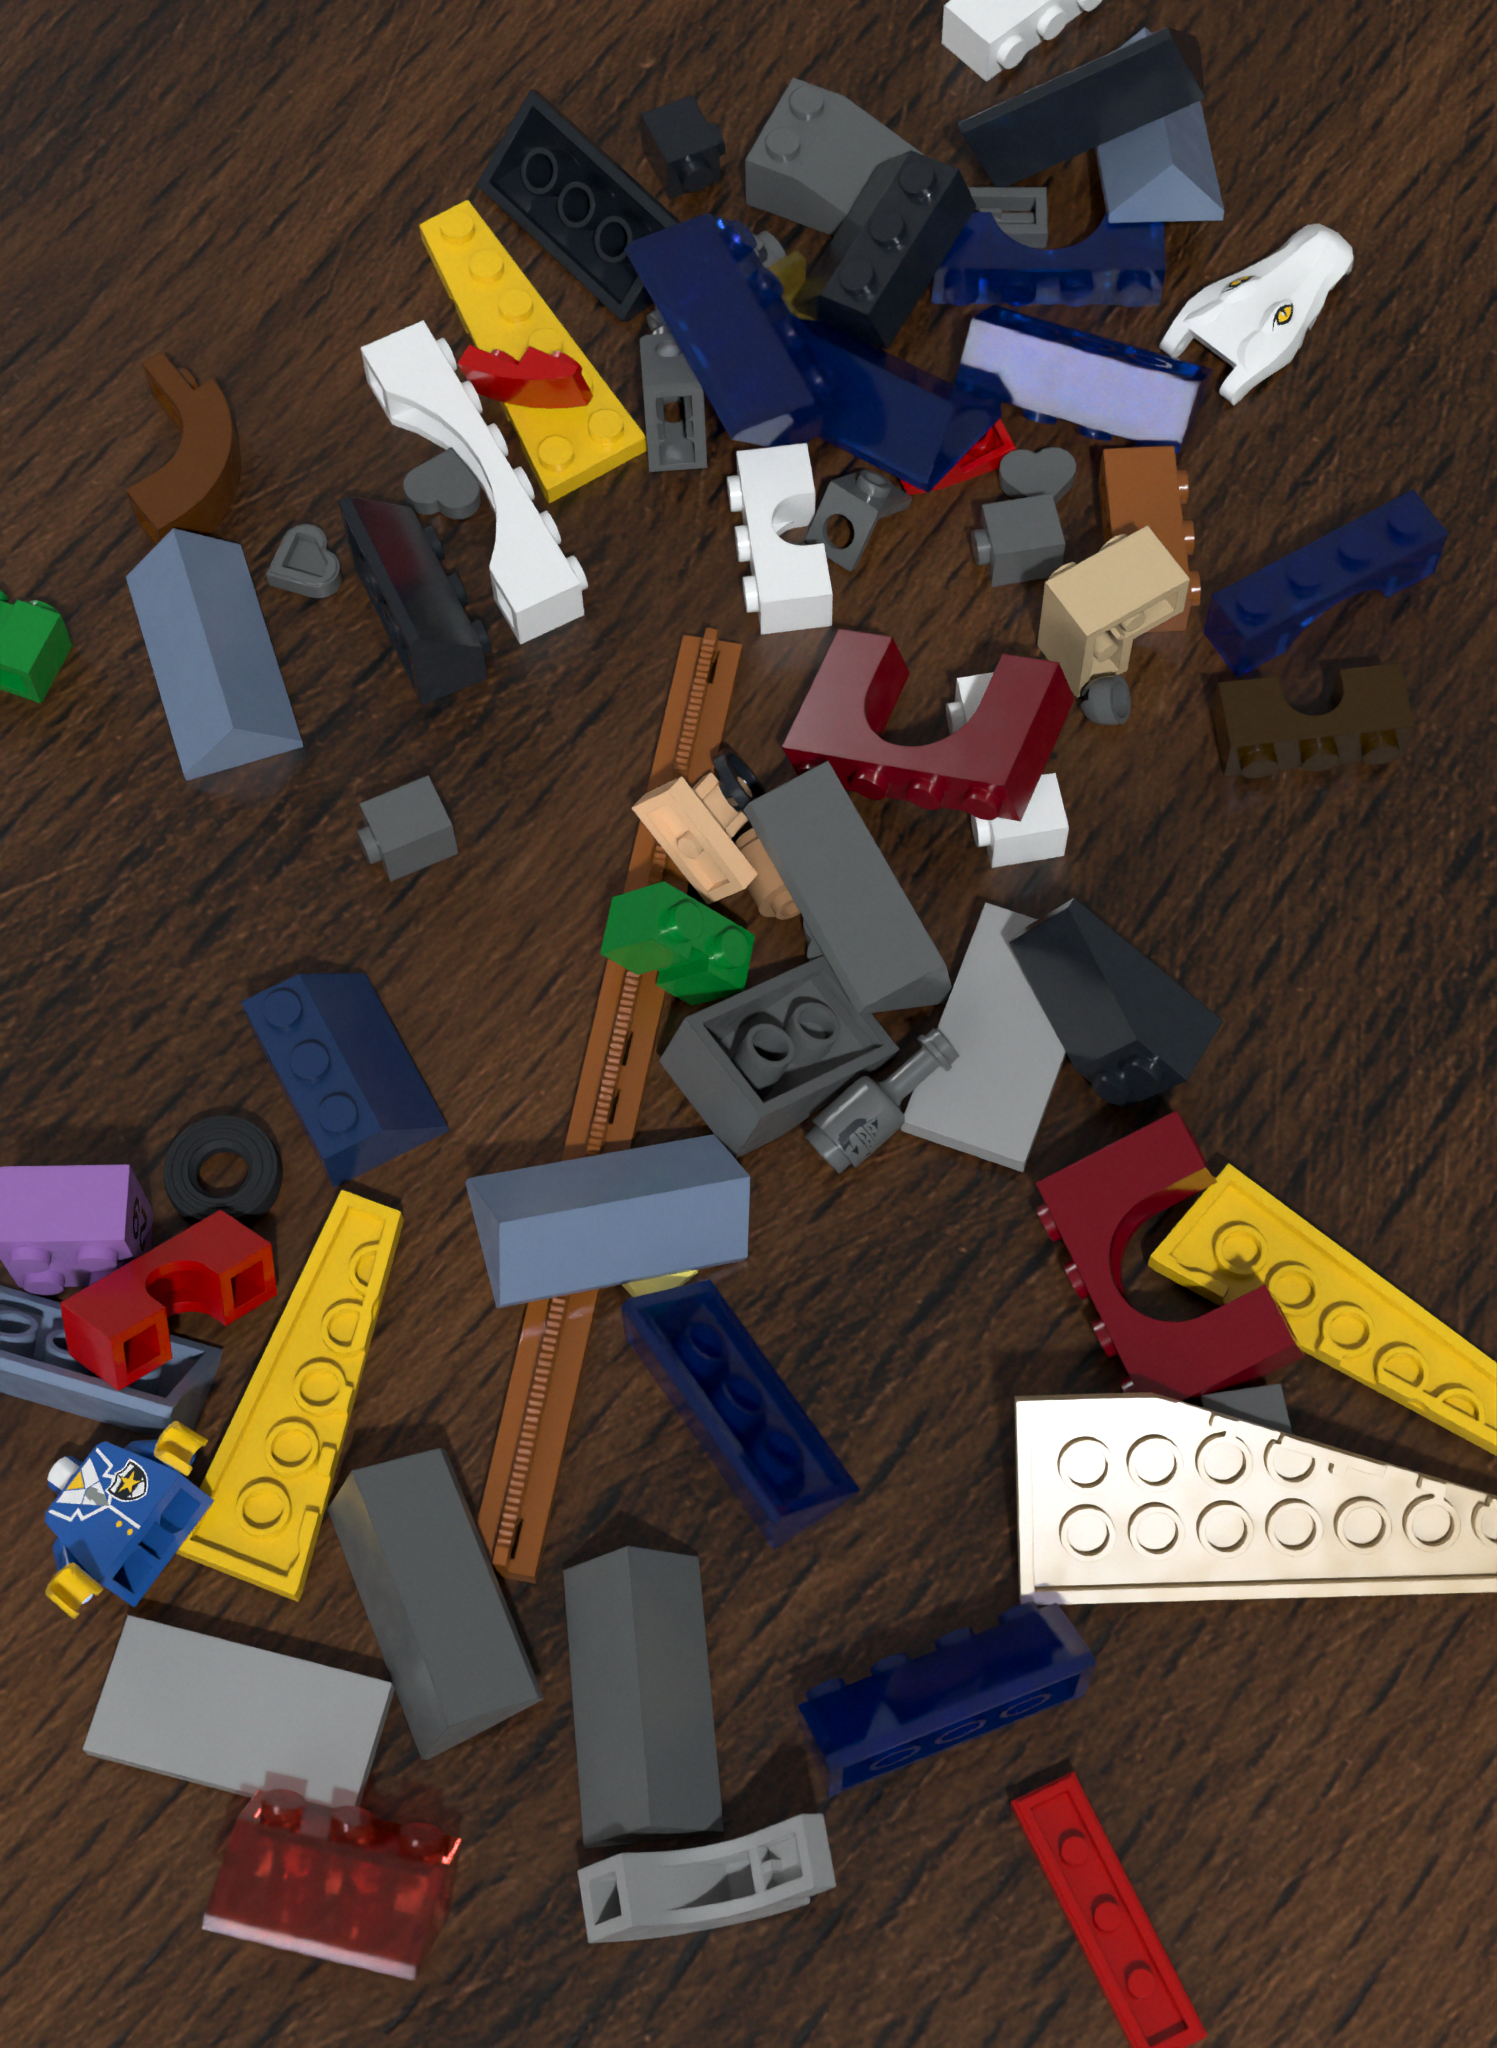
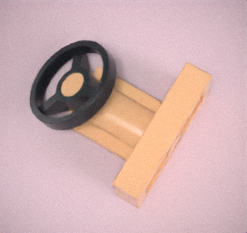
[632,748,766,905]

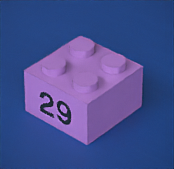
[0,1165,154,1295]

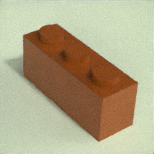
[1098,446,1201,632]

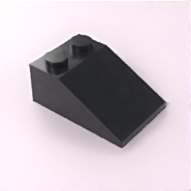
[1009,898,1223,1109]

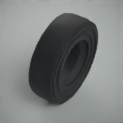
[163,1116,282,1227]

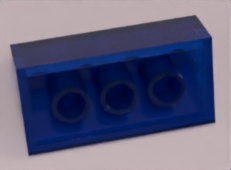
[624,213,846,447]
[954,305,1213,454]
[797,1602,1096,1798]

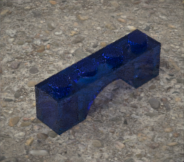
[932,212,1166,307]
[1204,489,1448,677]

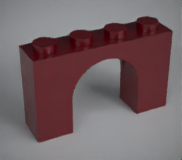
[782,629,1075,822]
[1036,1110,1305,1406]

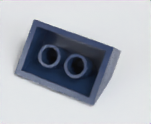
[241,973,449,1188]

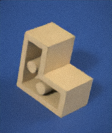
[1037,525,1190,698]

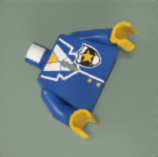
[45,1421,214,1619]

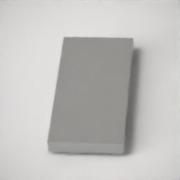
[901,903,1066,1172]
[83,1615,395,1825]

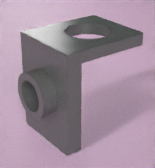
[804,469,913,571]

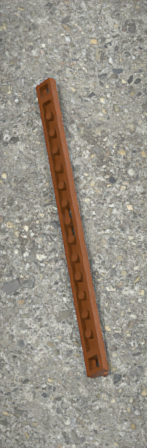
[476,628,743,1584]

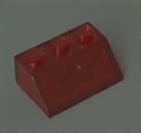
[202,1789,463,1981]

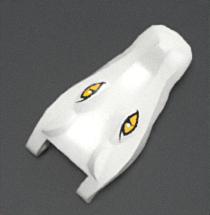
[1159,224,1354,405]

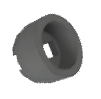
[1080,675,1131,726]

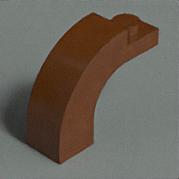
[126,351,241,546]

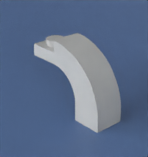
[578,1814,836,1943]

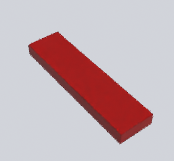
[1010,1771,1208,2048]

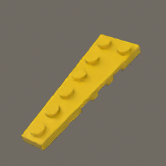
[419,199,647,504]
[1147,1163,1497,1456]
[176,1189,404,1602]

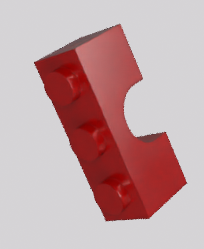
[60,1210,277,1391]

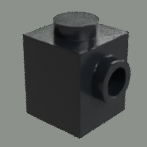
[640,95,726,199]

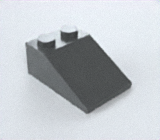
[745,78,925,236]
[659,955,900,1159]

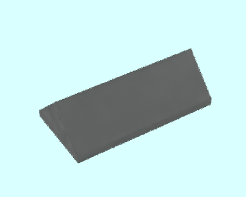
[743,761,952,1015]
[327,1448,544,1760]
[563,1546,724,1848]

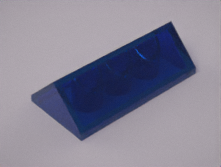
[749,316,1002,493]
[621,1280,860,1550]

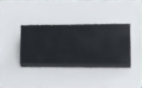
[958,27,1206,187]
[476,89,689,322]

